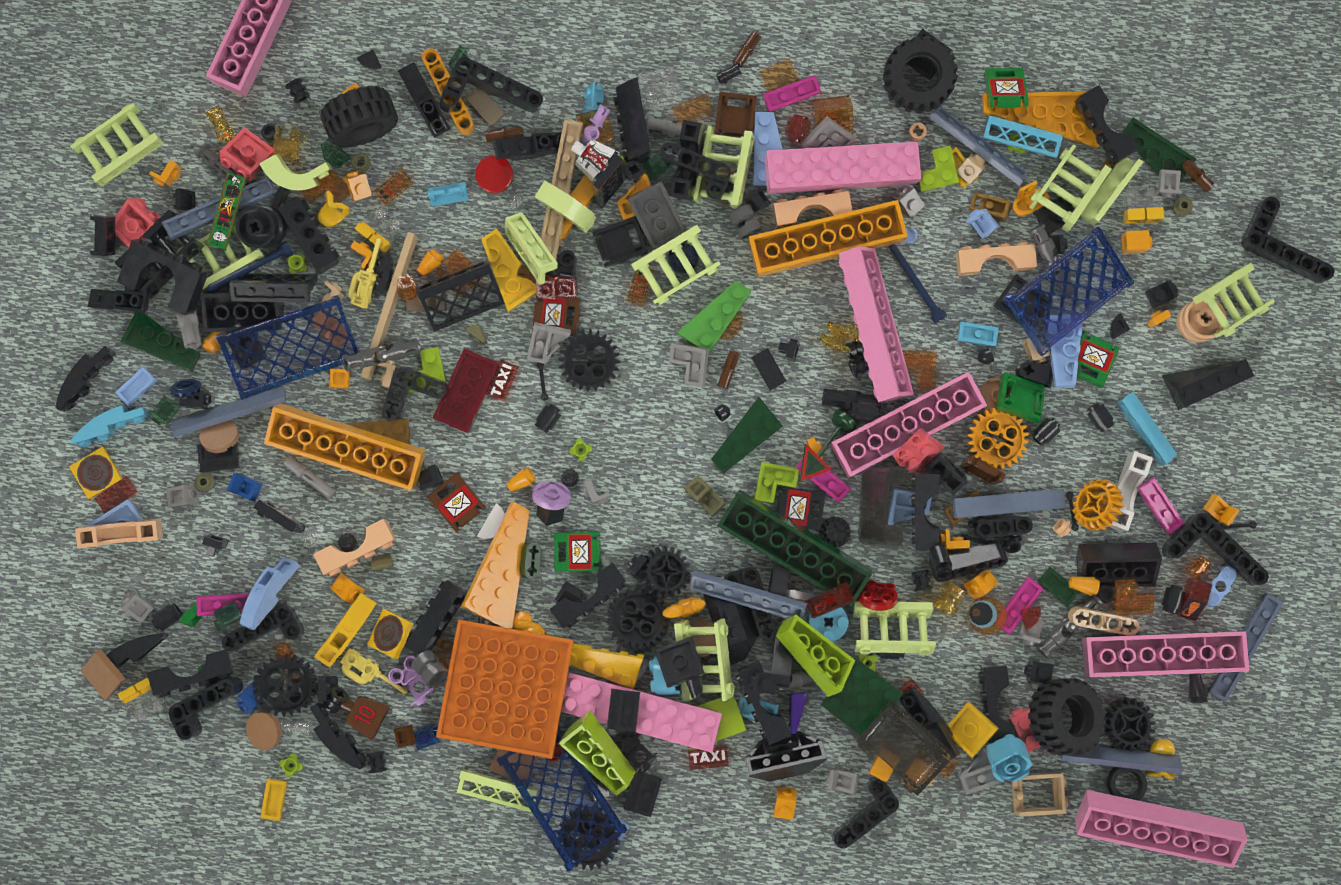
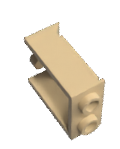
[1012,772,1068,817]

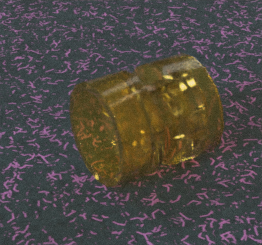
[933,581,968,617]

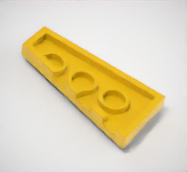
[481,229,540,313]
[570,644,644,689]

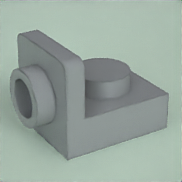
[1155,169,1181,199]
[166,485,199,508]
[121,590,154,623]
[1018,616,1043,646]

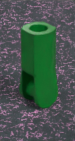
[181,593,206,627]

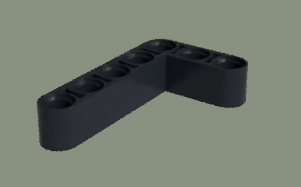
[439,57,543,113]
[1241,196,1335,283]
[1162,513,1269,585]

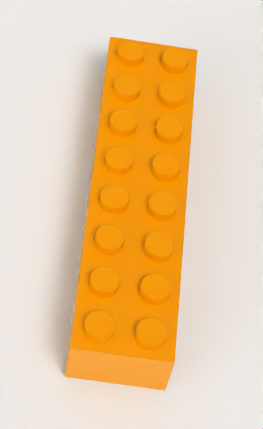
[748,200,908,278]
[264,404,427,491]

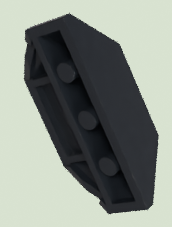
[703,594,759,665]
[745,731,827,782]

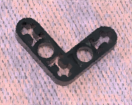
[382,367,449,421]

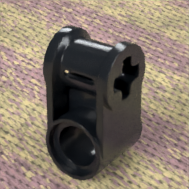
[555,250,577,288]
[1015,361,1053,388]

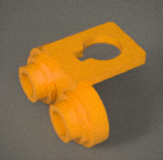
[1012,181,1049,217]

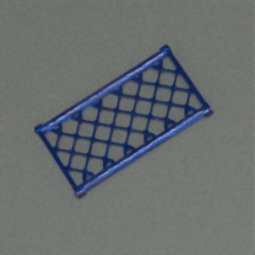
[1005,226,1134,356]
[216,295,359,400]
[496,724,628,872]

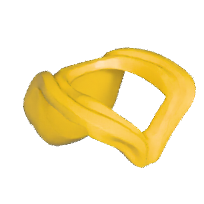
[318,191,350,228]
[1145,739,1175,780]

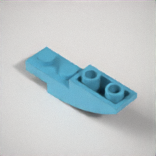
[71,405,150,447]

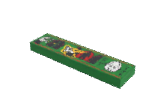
[207,173,246,251]

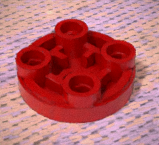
[475,155,514,195]
[858,579,898,611]

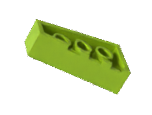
[776,615,855,697]
[559,710,636,796]

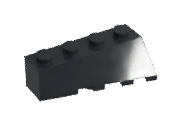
[1162,359,1254,410]
[404,580,467,655]

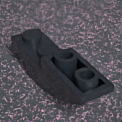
[398,62,451,138]
[493,132,562,161]
[87,289,149,314]
[55,346,116,412]
[899,687,960,764]
[310,702,367,770]

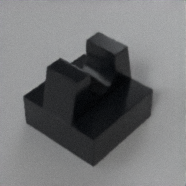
[173,188,195,211]
[745,188,772,213]
[778,339,800,362]
[202,534,229,557]

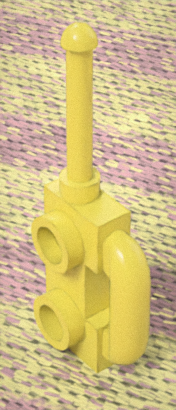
[348,238,382,309]
[340,648,408,694]

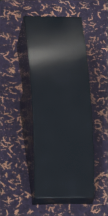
[106,633,169,668]

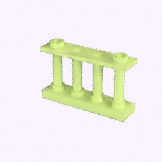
[70,103,164,187]
[692,125,755,209]
[1029,144,1112,233]
[177,217,265,297]
[631,225,721,305]
[1192,263,1275,338]
[853,601,936,655]
[674,618,735,701]

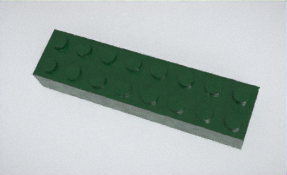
[717,489,873,607]

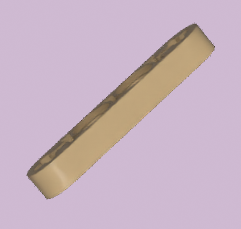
[1068,606,1139,636]

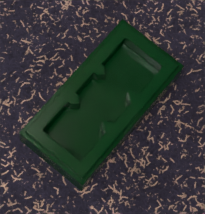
[1037,566,1080,607]

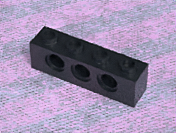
[278,196,340,275]

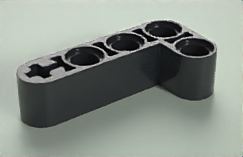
[660,142,731,202]
[929,541,1008,582]
[723,567,776,641]
[222,605,304,651]
[168,677,243,740]
[832,777,899,849]

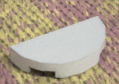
[477,503,505,539]
[785,589,814,601]

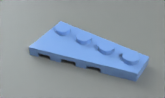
[753,112,783,187]
[1045,314,1084,388]

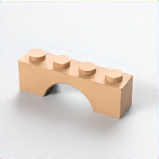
[773,189,852,229]
[956,242,1037,276]
[75,518,163,548]
[313,519,396,577]

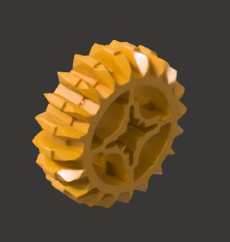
[1072,478,1125,531]

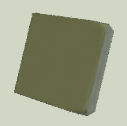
[465,324,488,345]
[371,553,394,571]

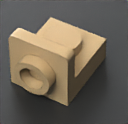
[320,281,344,313]
[1022,337,1051,364]
[377,360,399,389]

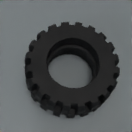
[883,36,958,113]
[320,86,398,148]
[1028,678,1106,755]

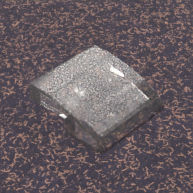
[636,68,683,112]

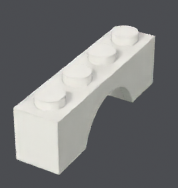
[1107,451,1153,532]

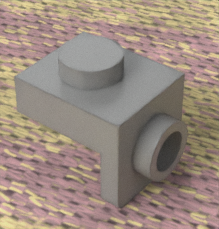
[892,186,925,218]
[582,479,611,506]
[827,769,860,794]

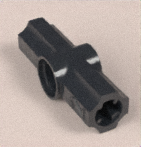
[822,389,881,413]

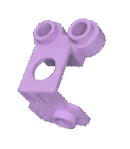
[388,656,435,706]

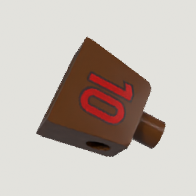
[340,695,391,740]

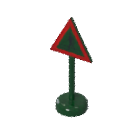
[800,411,857,482]

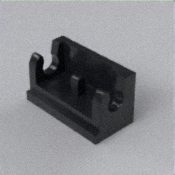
[90,215,115,256]

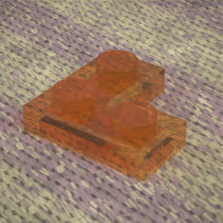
[300,169,350,203]
[902,350,937,390]
[1113,579,1155,616]

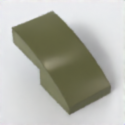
[684,475,726,517]

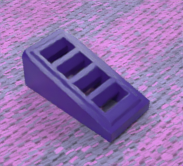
[789,693,807,734]

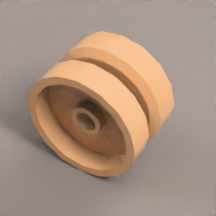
[1176,300,1227,343]

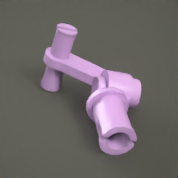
[580,104,611,146]

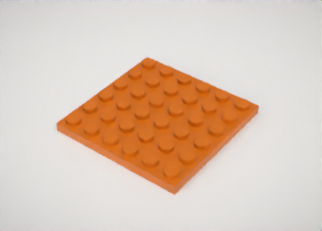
[436,620,574,759]

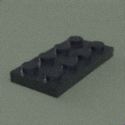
[592,155,626,208]

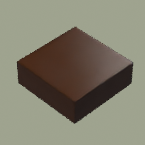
[394,724,417,748]

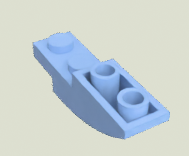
[240,557,299,630]

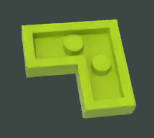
[919,145,959,192]
[405,347,447,393]
[755,462,799,504]

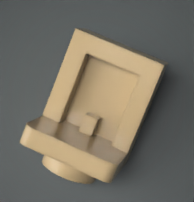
[957,153,987,184]

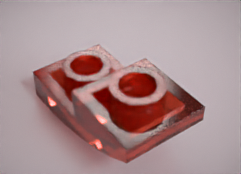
[536,276,578,299]

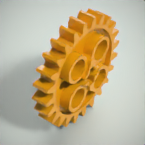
[966,408,1029,470]

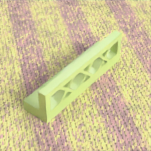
[1080,158,1143,226]
[505,212,558,285]
[457,769,539,813]

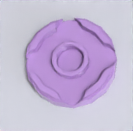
[532,481,571,510]

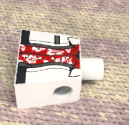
[571,139,619,181]

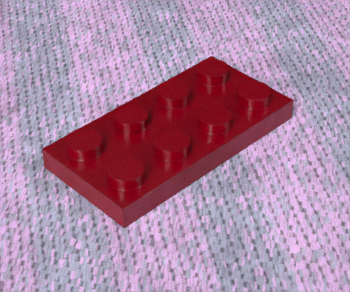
[433,348,500,434]

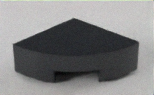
[356,50,382,70]
[1110,313,1130,339]

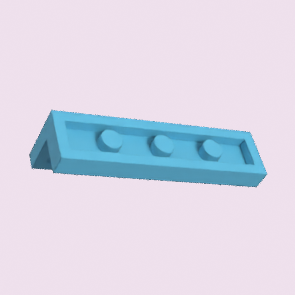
[983,116,1063,158]
[1116,392,1177,466]

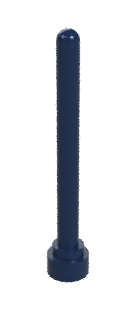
[207,241,293,292]
[889,244,948,324]

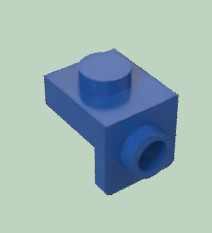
[227,473,263,502]
[236,680,261,715]

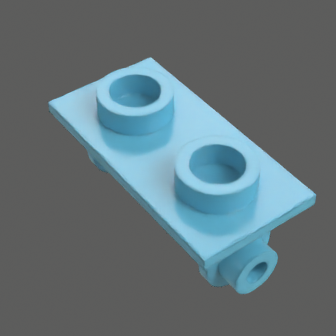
[583,82,604,123]
[428,182,469,207]

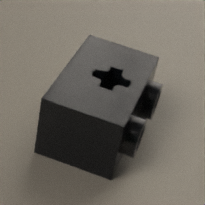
[925,451,967,496]

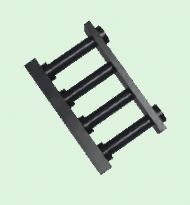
[114,210,205,299]

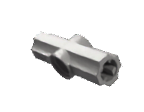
[177,308,202,349]

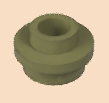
[351,153,371,173]
[1173,197,1193,216]
[195,473,215,492]

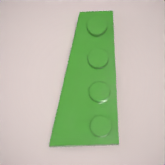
[677,281,752,353]

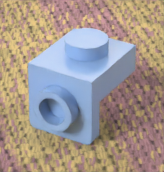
[966,209,999,239]

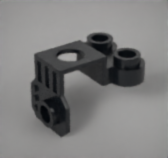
[612,731,658,773]

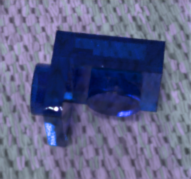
[414,723,441,750]

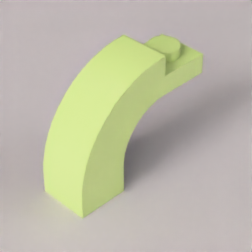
[259,154,332,190]
[535,181,597,233]

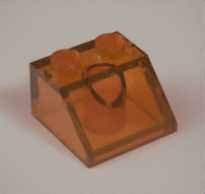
[812,95,853,134]

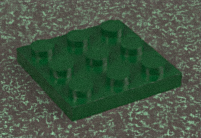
[820,658,903,741]

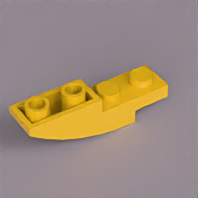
[314,592,377,668]

